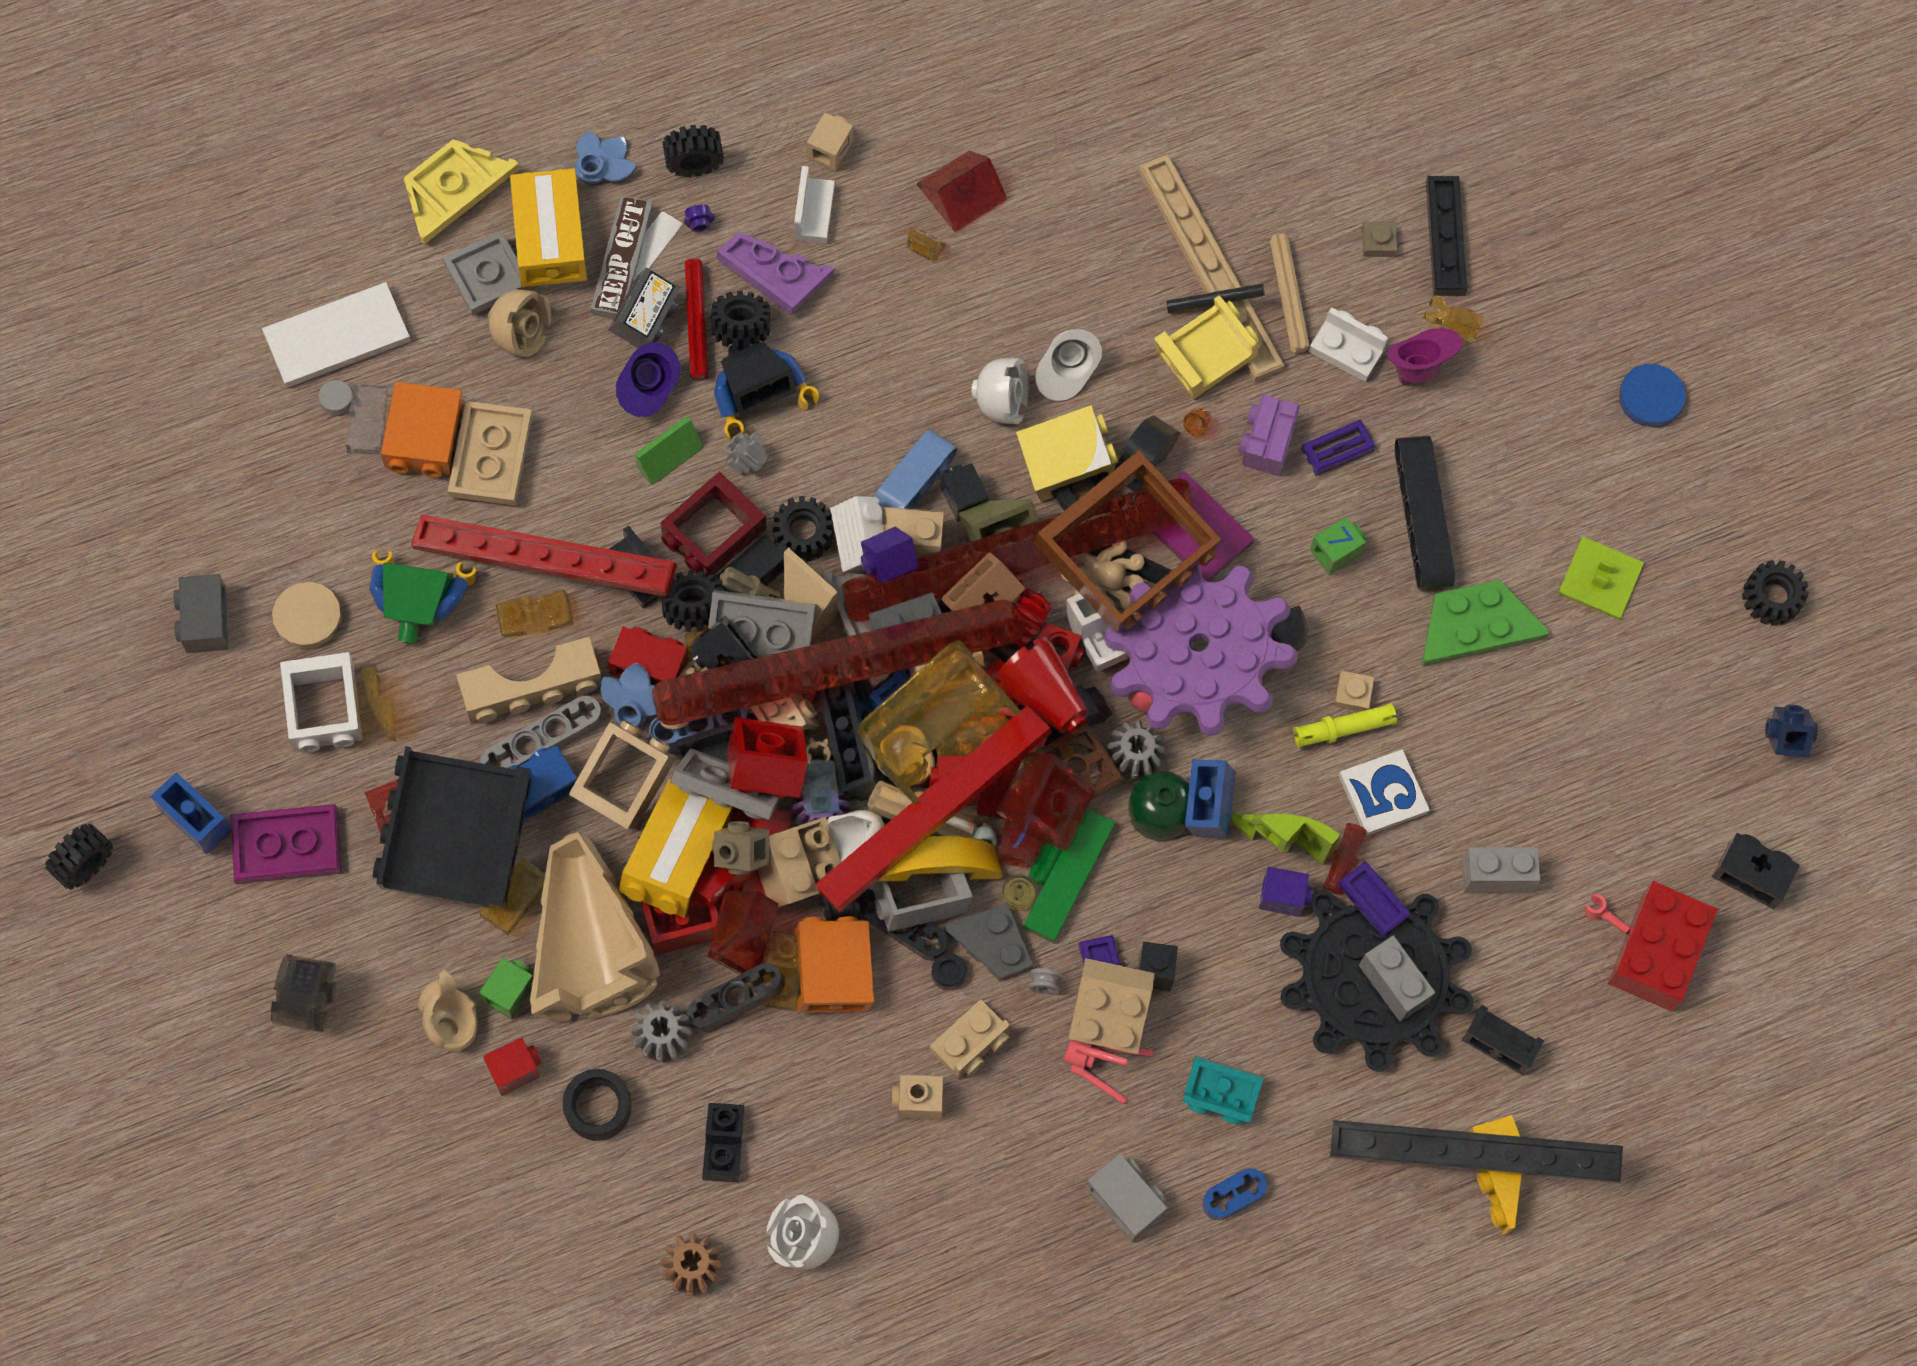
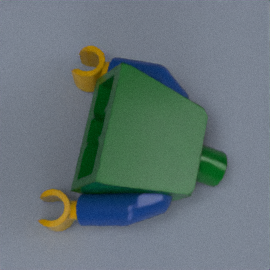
[369,551,476,644]

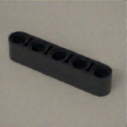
[1394,435,1455,590]

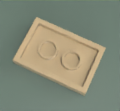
[448,401,533,506]

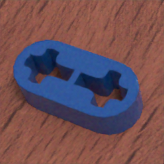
[1202,1168,1267,1221]

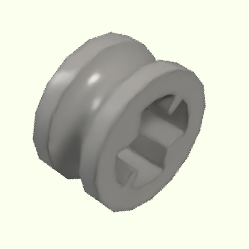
[1029,968,1062,994]

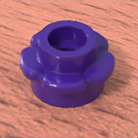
[683,204,715,232]

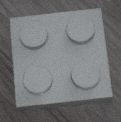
[442,231,532,316]

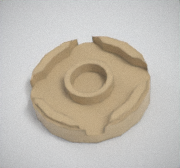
[272,582,342,649]

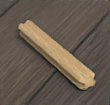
[1270,233,1309,354]

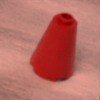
[995,637,1087,734]

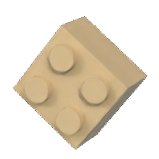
[1068,958,1155,1054]

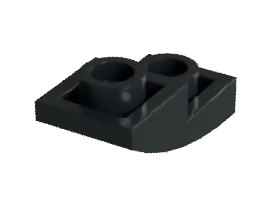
[702,1103,744,1182]

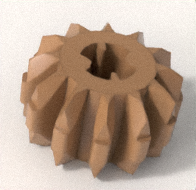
[660,1232,723,1296]

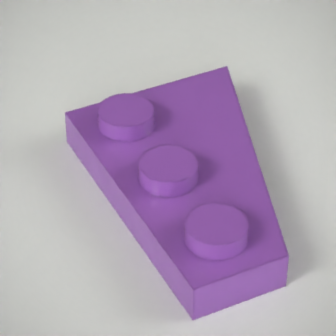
[717,232,834,315]

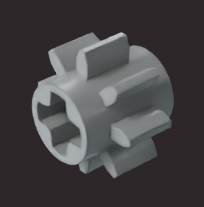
[726,433,767,474]

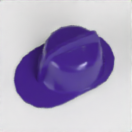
[616,342,680,417]

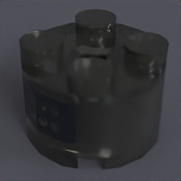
[271,954,336,1032]

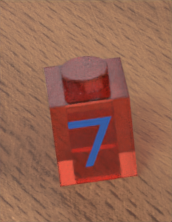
[999,812,1040,869]

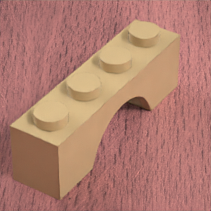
[456,637,602,723]

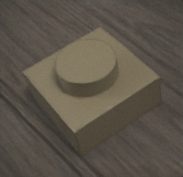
[1362,222,1397,257]

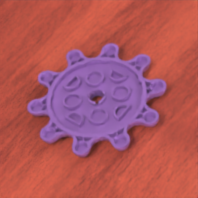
[1104,565,1298,736]

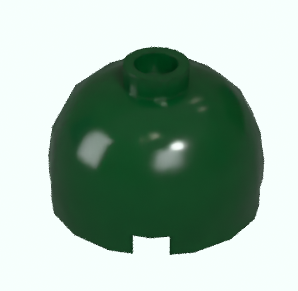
[1128,771,1190,842]

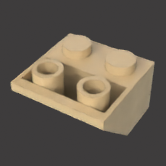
[757,817,841,909]

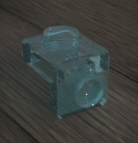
[802,760,840,815]

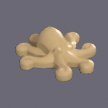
[1060,537,1145,610]

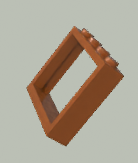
[1034,450,1221,633]

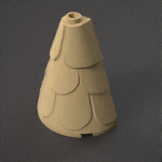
[530,832,660,1021]

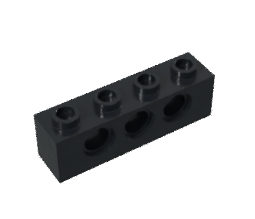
[813,654,889,801]

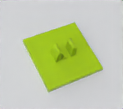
[1558,536,1644,620]

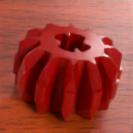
[999,588,1051,648]

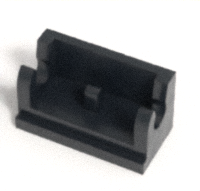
[1462,1005,1544,1076]

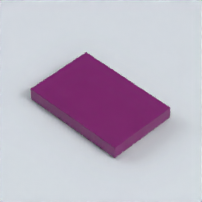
[1136,471,1254,582]
[231,804,341,884]

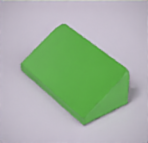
[635,416,703,484]

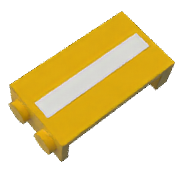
[510,168,587,287]
[619,779,733,918]

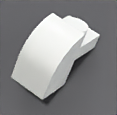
[1067,586,1128,672]

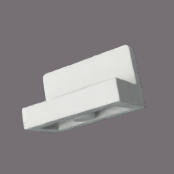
[794,166,835,244]

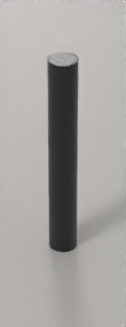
[1166,283,1265,313]

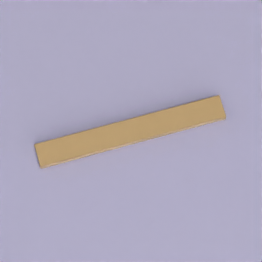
[1138,154,1284,382]

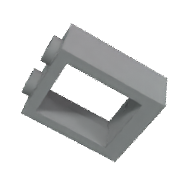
[868,873,973,932]

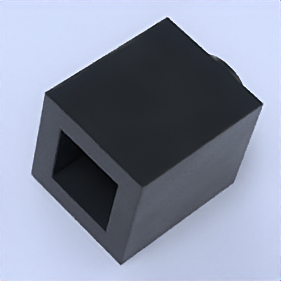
[941,463,989,522]
[1138,942,1178,991]

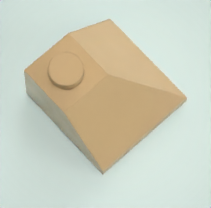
[881,506,944,578]
[784,548,838,642]

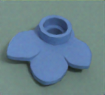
[575,131,636,184]
[601,663,668,727]

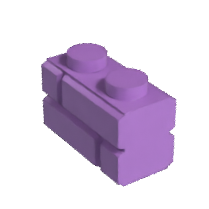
[1238,395,1300,475]

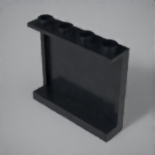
[373,746,533,911]

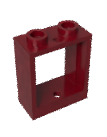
[660,471,767,577]

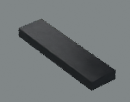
[1426,176,1467,296]

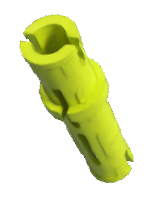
[1293,703,1397,748]

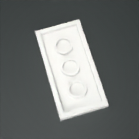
[262,282,411,388]

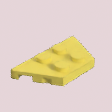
[404,139,519,245]

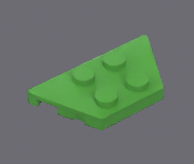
[1421,580,1549,666]

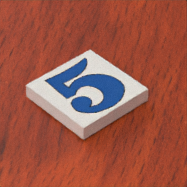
[1338,749,1430,837]

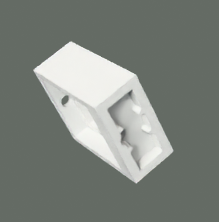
[280,652,363,753]

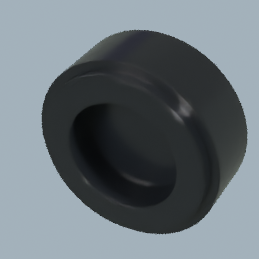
[931,953,967,990]

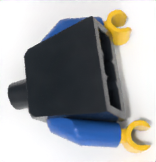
[714,342,819,442]

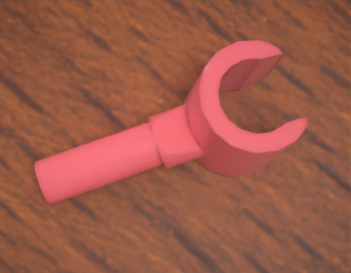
[1585,894,1630,934]

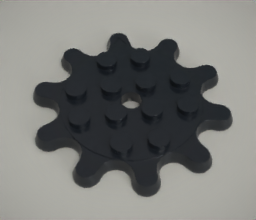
[1280,878,1473,1072]

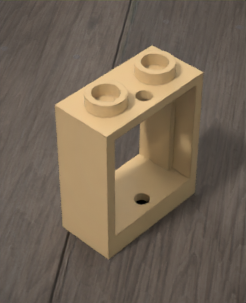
[569,720,677,829]

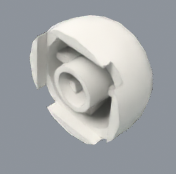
[972,358,1029,424]
[766,1195,839,1270]

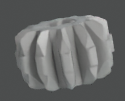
[1107,720,1166,780]
[631,1000,692,1062]

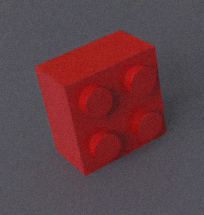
[727,717,808,798]

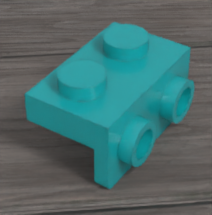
[1182,1055,1264,1125]

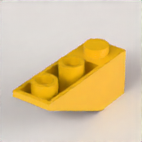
[1469,1115,1521,1236]

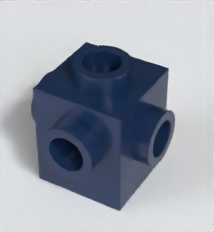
[1765,705,1818,758]

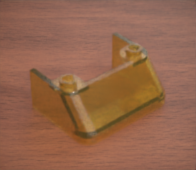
[857,641,1021,805]

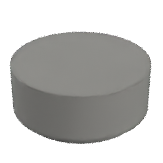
[318,380,353,415]

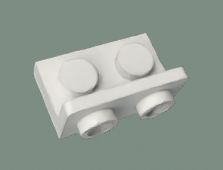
[1308,308,1388,382]

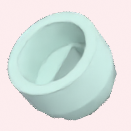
[970,822,997,846]

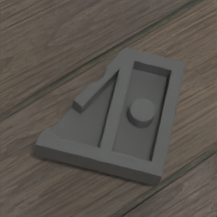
[944,903,1033,981]

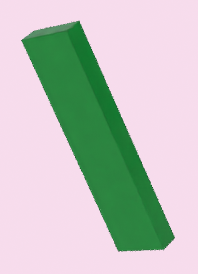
[1023,807,1115,944]

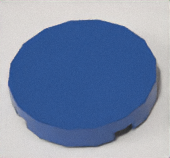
[1619,364,1686,427]

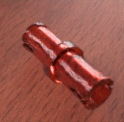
[1323,823,1367,895]

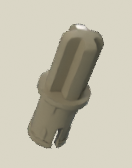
[720,567,780,599]

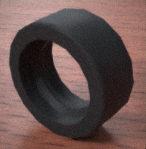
[563,1069,631,1141]

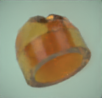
[1183,408,1212,437]

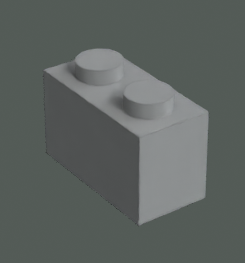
[1461,847,1540,893]
[1359,935,1435,1022]
[1085,1153,1167,1242]

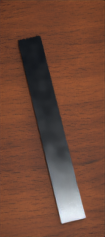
[1330,1120,1623,1184]

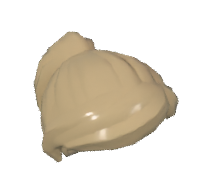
[418,970,478,1052]

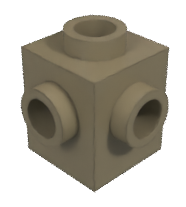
[712,821,769,874]

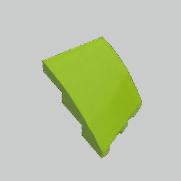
[1231,813,1341,865]

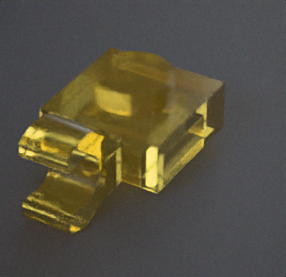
[1423,296,1483,342]

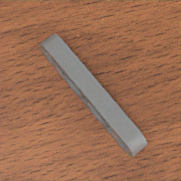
[480,696,602,768]

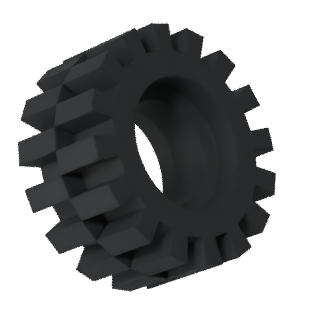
[663,125,724,177]
[711,291,770,350]
[773,496,833,562]
[1742,560,1809,626]
[661,570,722,632]
[45,823,113,890]

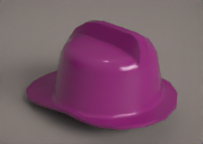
[1387,328,1463,385]

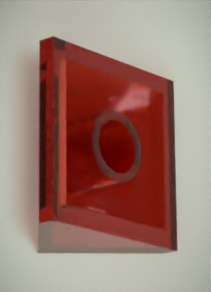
[917,150,1007,232]

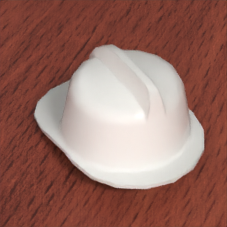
[1035,329,1102,401]

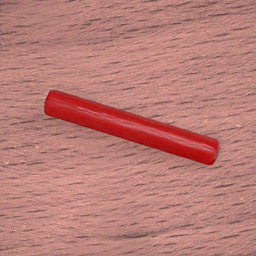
[684,258,708,380]

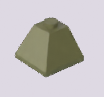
[959,499,1049,575]

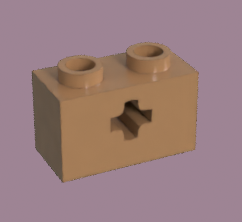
[941,552,1026,636]

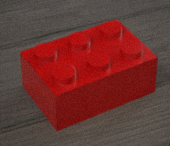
[1607,881,1718,1012]

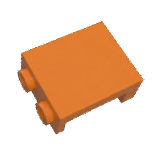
[381,382,465,478]
[794,916,874,1013]

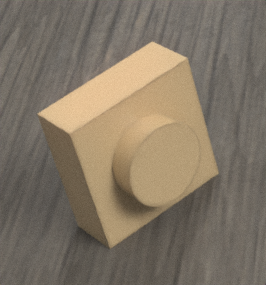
[1334,671,1374,712]

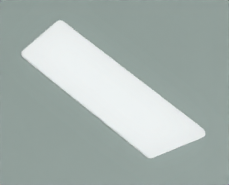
[633,212,682,282]

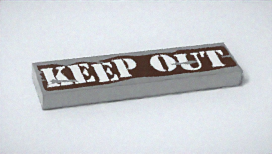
[591,195,653,318]

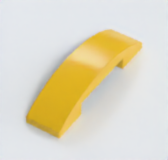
[876,836,1003,882]

